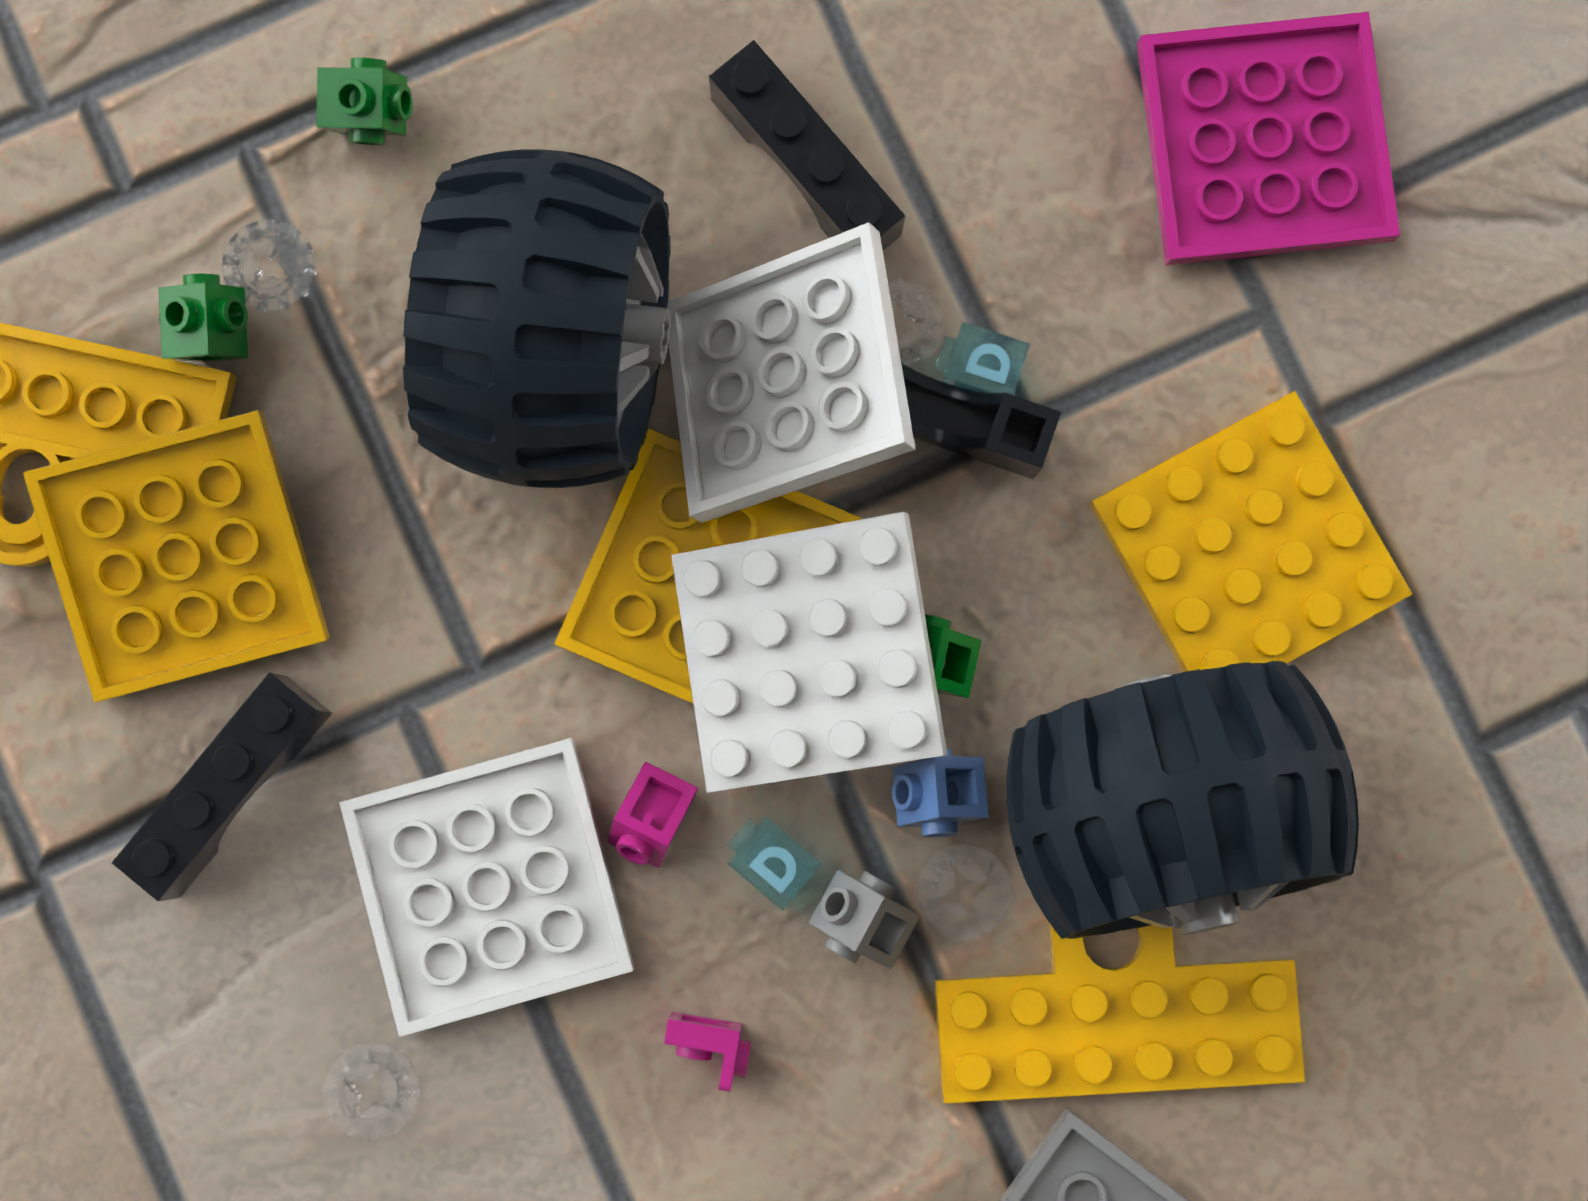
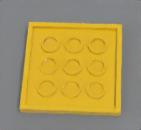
[1089,391,1412,672]
[22,410,330,703]
[554,428,863,704]

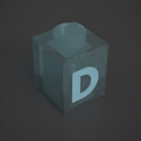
[934,322,1030,395]
[727,817,822,911]

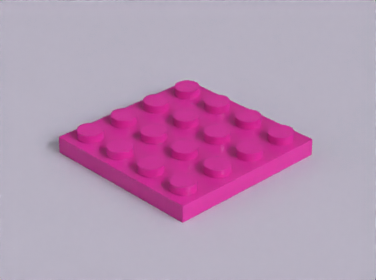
[1137,12,1400,266]

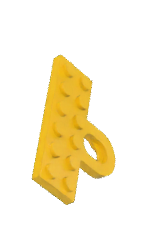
[0,322,237,567]
[934,923,1305,1104]

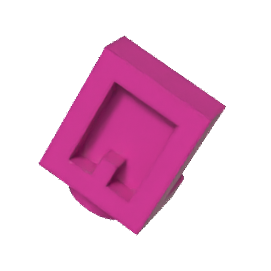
[607,762,698,868]
[664,1011,751,1092]

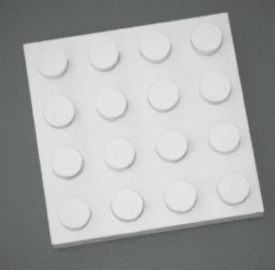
[667,222,916,523]
[671,512,947,793]
[339,738,635,1037]

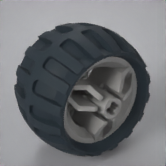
[403,149,671,488]
[1006,661,1359,939]

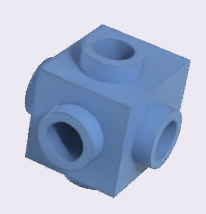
[892,749,989,837]

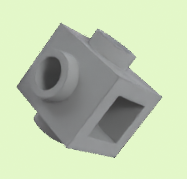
[809,869,920,969]

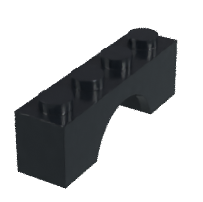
[709,40,905,250]
[901,362,1061,479]
[112,672,332,902]

